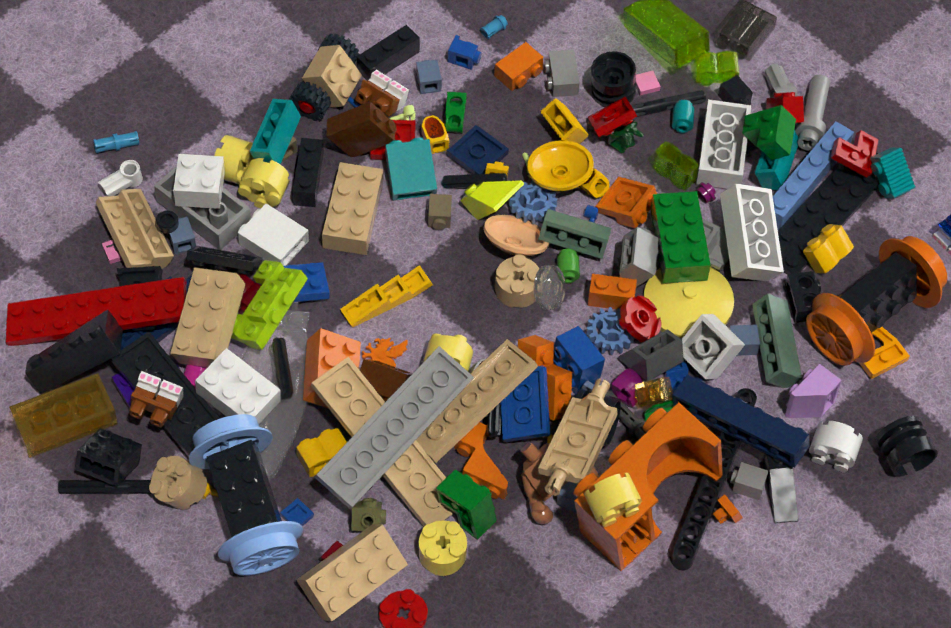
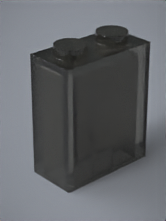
[713,0,777,61]

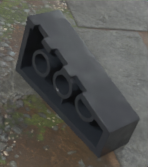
[25,309,123,394]

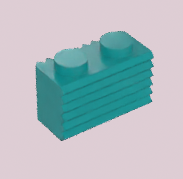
[871,147,916,199]

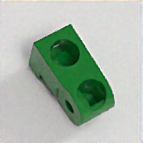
[445,92,467,133]

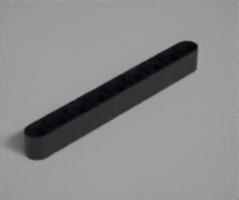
[672,388,757,571]

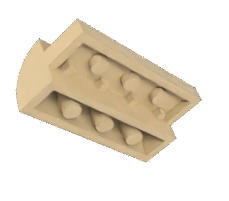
[96,189,174,269]

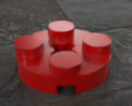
[619,296,661,342]
[379,589,428,628]

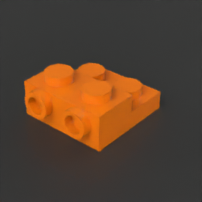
[595,176,657,228]

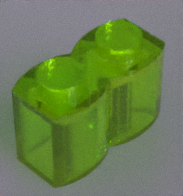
[694,51,739,86]
[653,141,699,190]

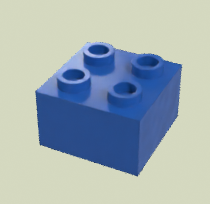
[553,326,605,395]

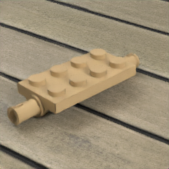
[538,379,618,496]

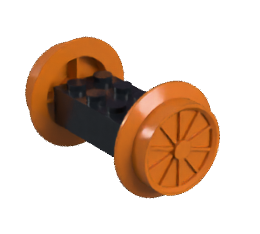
[806,236,947,366]

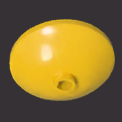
[528,140,594,191]

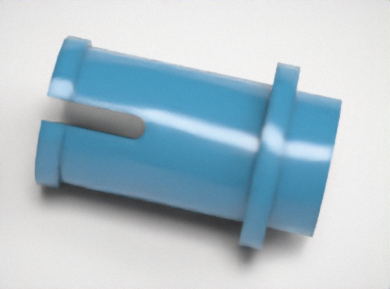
[480,15,508,39]

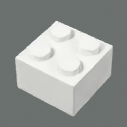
[173,154,225,209]
[682,314,745,379]

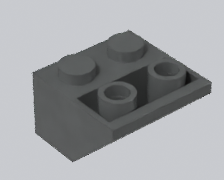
[619,329,684,381]

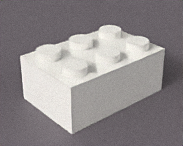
[195,348,281,424]

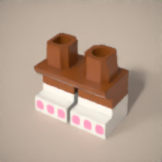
[356,70,409,116]
[129,371,183,428]

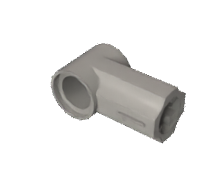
[764,64,797,98]

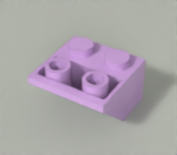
[785,364,842,418]

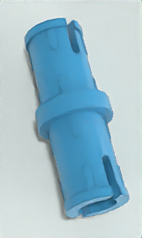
[93,131,139,153]

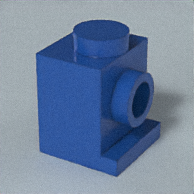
[448,35,482,70]

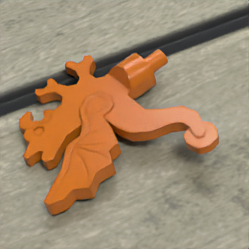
[362,338,408,367]

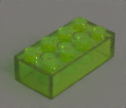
[623,0,710,69]

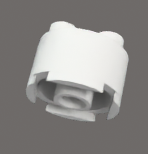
[809,421,863,473]

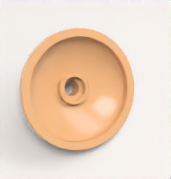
[484,215,549,256]

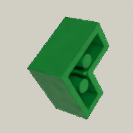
[742,105,796,160]
[436,469,497,540]

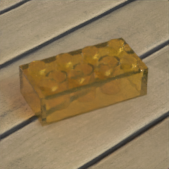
[9,373,118,458]

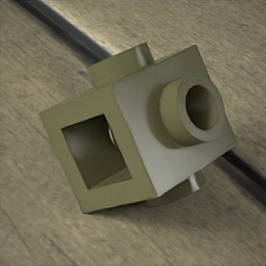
[351,498,386,532]

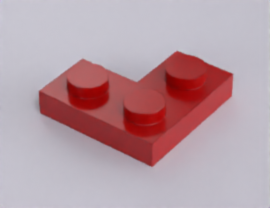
[831,130,878,178]

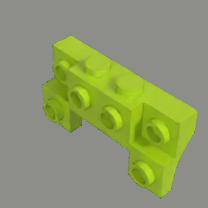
[231,260,308,350]

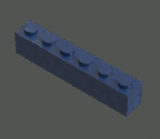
[672,375,809,468]

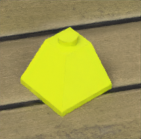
[460,180,524,220]

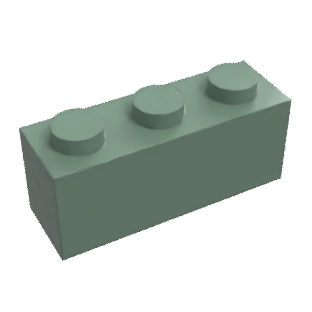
[538,209,612,259]

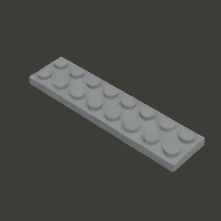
[315,346,474,510]

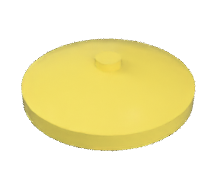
[644,267,734,339]

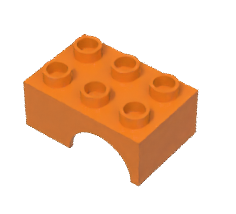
[574,402,723,571]

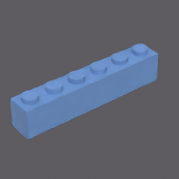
[773,121,854,230]

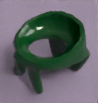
[607,120,644,153]

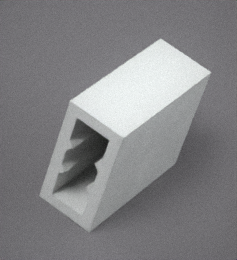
[238,204,309,266]

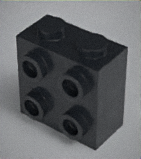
[75,428,142,486]

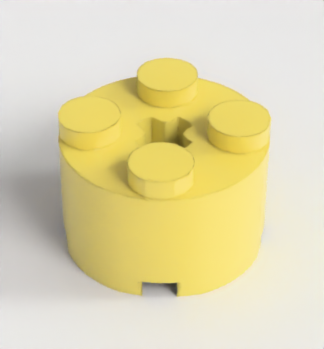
[214,135,254,185]
[238,158,290,208]
[423,333,473,372]
[584,473,642,527]
[418,520,467,576]

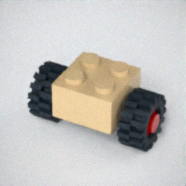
[289,34,362,121]

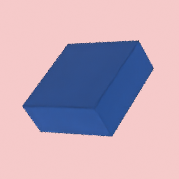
[280,498,314,526]

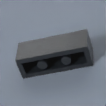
[357,25,420,81]
[293,138,324,207]

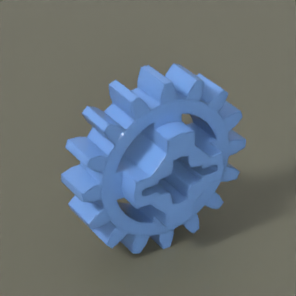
[509,181,557,224]
[586,307,635,355]

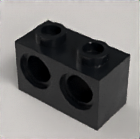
[785,271,821,323]

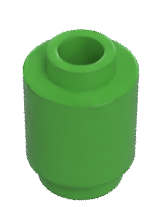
[557,249,580,283]

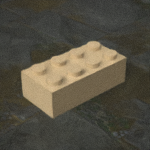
[322,162,383,255]
[170,268,245,367]
[297,524,408,621]

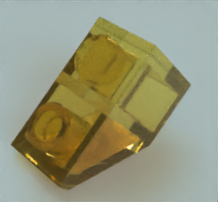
[635,377,673,407]

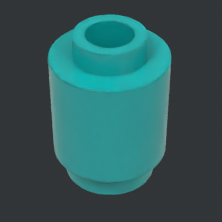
[672,100,695,133]

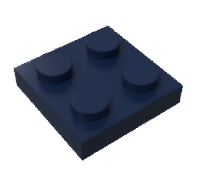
[447,125,509,174]

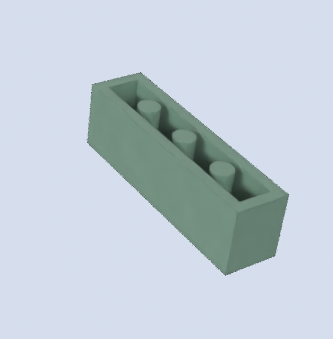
[752,294,802,388]

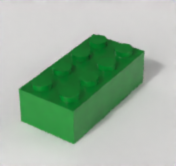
[650,191,711,283]

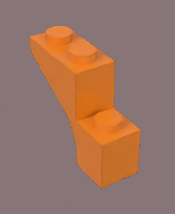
[518,335,572,421]
[454,422,508,500]

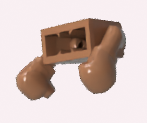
[521,442,599,524]

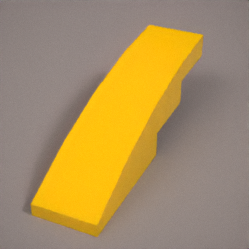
[340,265,433,327]

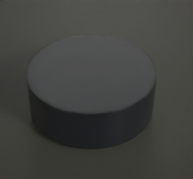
[156,210,179,233]

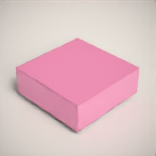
[636,71,661,96]

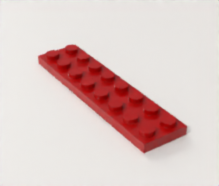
[6,277,186,346]

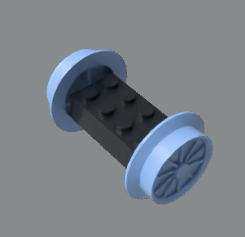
[189,414,303,575]

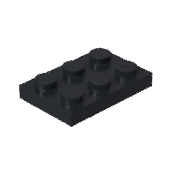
[186,246,263,274]

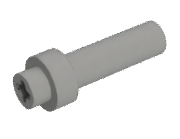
[795,75,830,150]

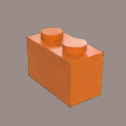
[494,42,544,91]
[588,274,637,310]

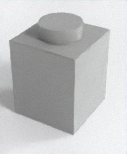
[730,462,768,500]

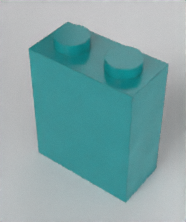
[385,138,437,201]

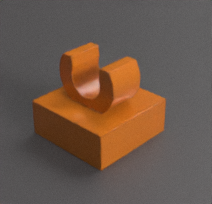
[713,494,743,524]

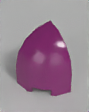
[611,368,645,407]

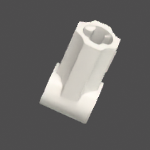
[98,160,143,196]

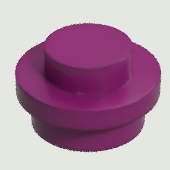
[696,182,716,203]

